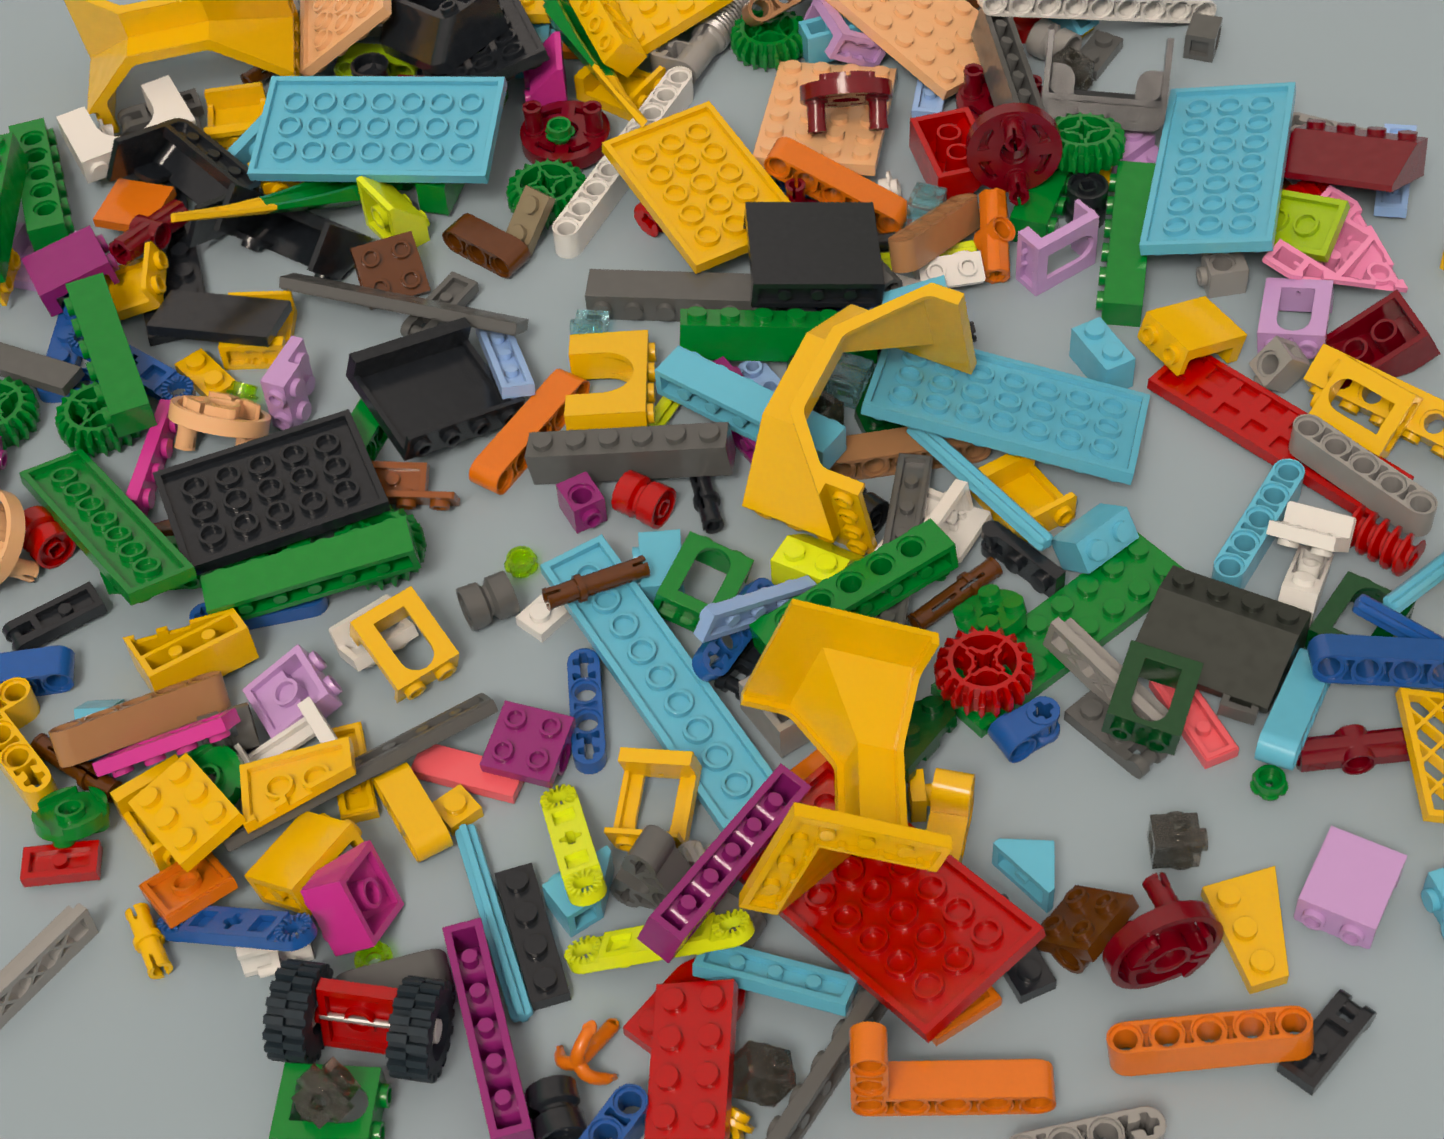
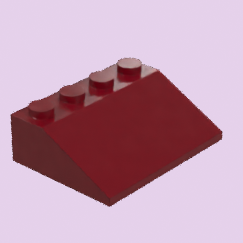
[1284,119,1428,192]

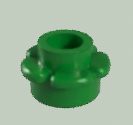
[545,116,575,145]
[1250,764,1288,801]

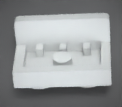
[913,250,986,288]
[924,479,992,563]
[1266,501,1357,557]
[329,594,419,672]

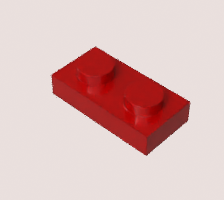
[20,839,103,887]

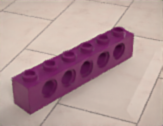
[637,763,811,964]
[442,917,535,1139]

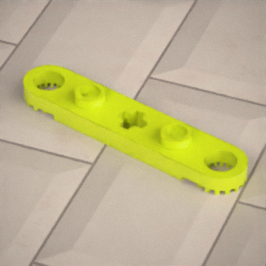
[540,784,607,907]
[564,909,755,974]

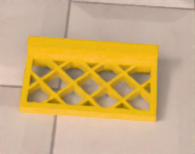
[1395,687,1444,824]

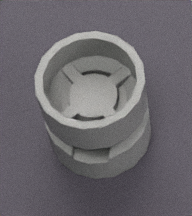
[1026,18,1082,66]

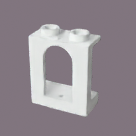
[234,697,338,763]

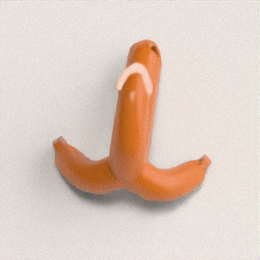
[554,1018,620,1085]

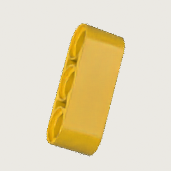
[372,762,453,863]

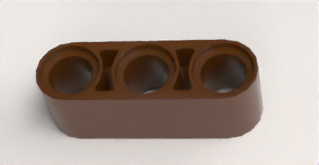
[442,213,531,279]

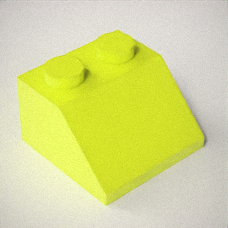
[356,176,430,247]
[770,533,864,585]

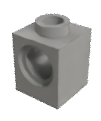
[1196,252,1249,298]
[1248,336,1311,393]

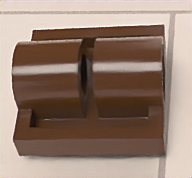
[350,231,431,310]
[1036,885,1139,974]

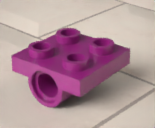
[479,700,576,789]

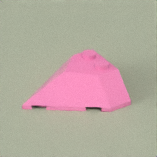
[1261,185,1408,293]

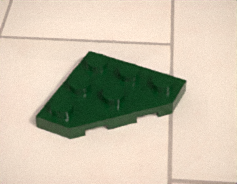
[904,695,957,782]

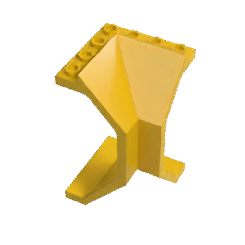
[64,0,302,133]
[742,283,977,556]
[739,598,953,915]

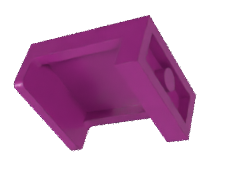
[21,225,120,317]

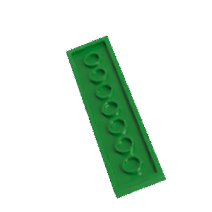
[19,448,197,606]
[931,532,1184,738]

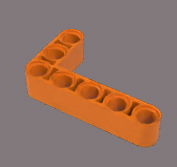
[849,1021,1056,1117]

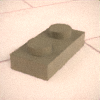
[506,185,556,256]

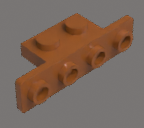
[372,461,460,511]

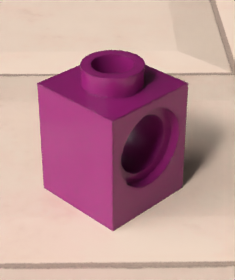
[556,471,608,534]

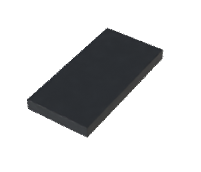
[146,290,292,347]

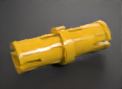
[125,903,173,979]

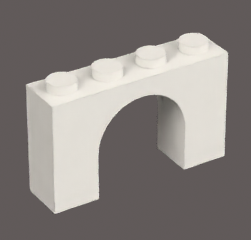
[56,75,197,184]

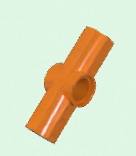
[973,188,1016,284]

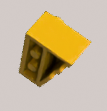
[123,608,259,692]

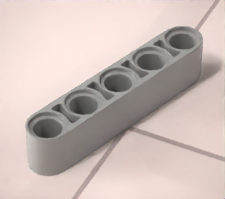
[1288,414,1438,537]

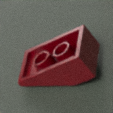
[1326,290,1441,389]

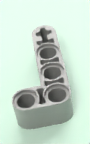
[1009,1106,1166,1139]

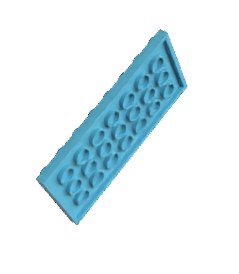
[247,76,508,184]
[1139,82,1296,256]
[861,348,1150,485]

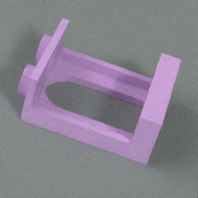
[803,0,886,67]
[1015,199,1099,296]
[1257,277,1334,359]

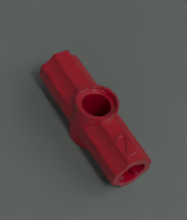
[109,199,189,265]
[1296,724,1410,775]

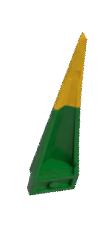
[543,0,647,128]
[171,182,403,223]

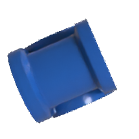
[988,696,1060,763]

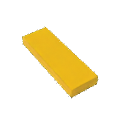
[332,721,380,823]

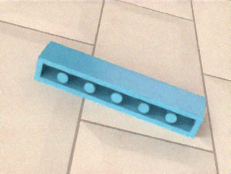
[655,345,846,470]

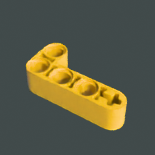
[0,677,58,812]
[926,768,975,863]

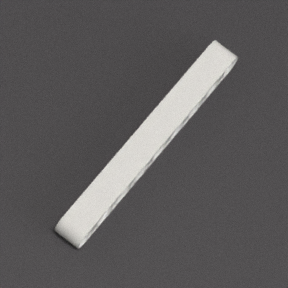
[976,0,1217,24]
[552,66,694,259]

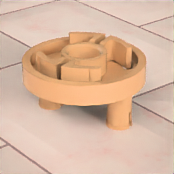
[168,391,272,451]
[0,489,39,584]

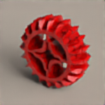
[934,625,1035,719]

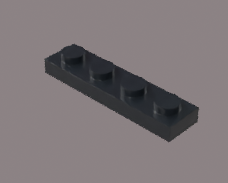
[495,863,571,1011]

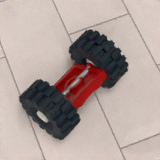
[262,959,455,1084]

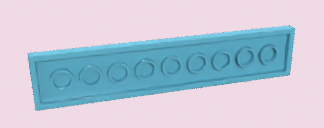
[540,534,773,832]

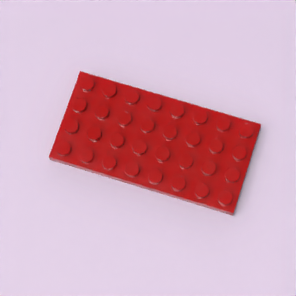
[738,760,1046,1043]

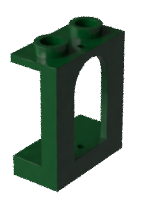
[1304,571,1415,649]
[1101,640,1204,756]

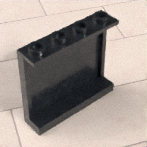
[743,202,885,308]
[346,317,525,461]

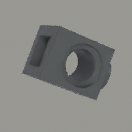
[1183,12,1223,63]

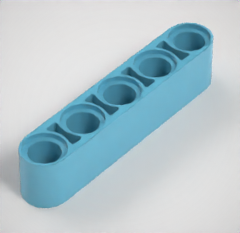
[1211,458,1305,589]
[1254,648,1331,771]

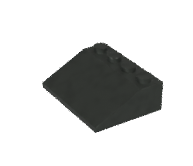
[1136,565,1312,714]

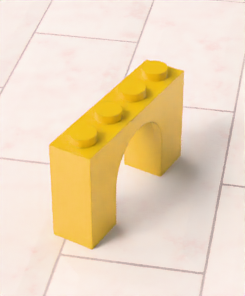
[564,330,657,430]

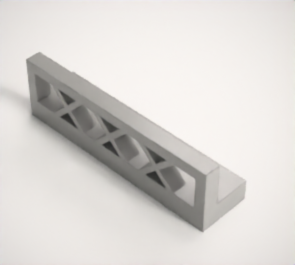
[1043,617,1169,721]
[0,903,99,1029]

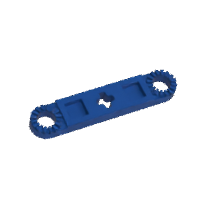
[67,328,196,401]
[157,906,318,952]

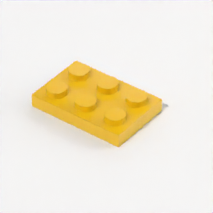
[128,753,247,873]

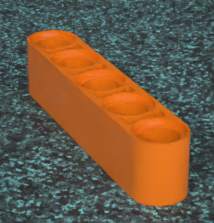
[764,137,912,233]
[469,368,590,495]
[1106,1005,1314,1076]

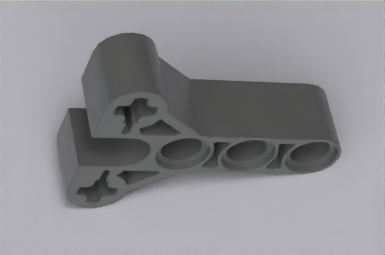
[610,825,767,949]

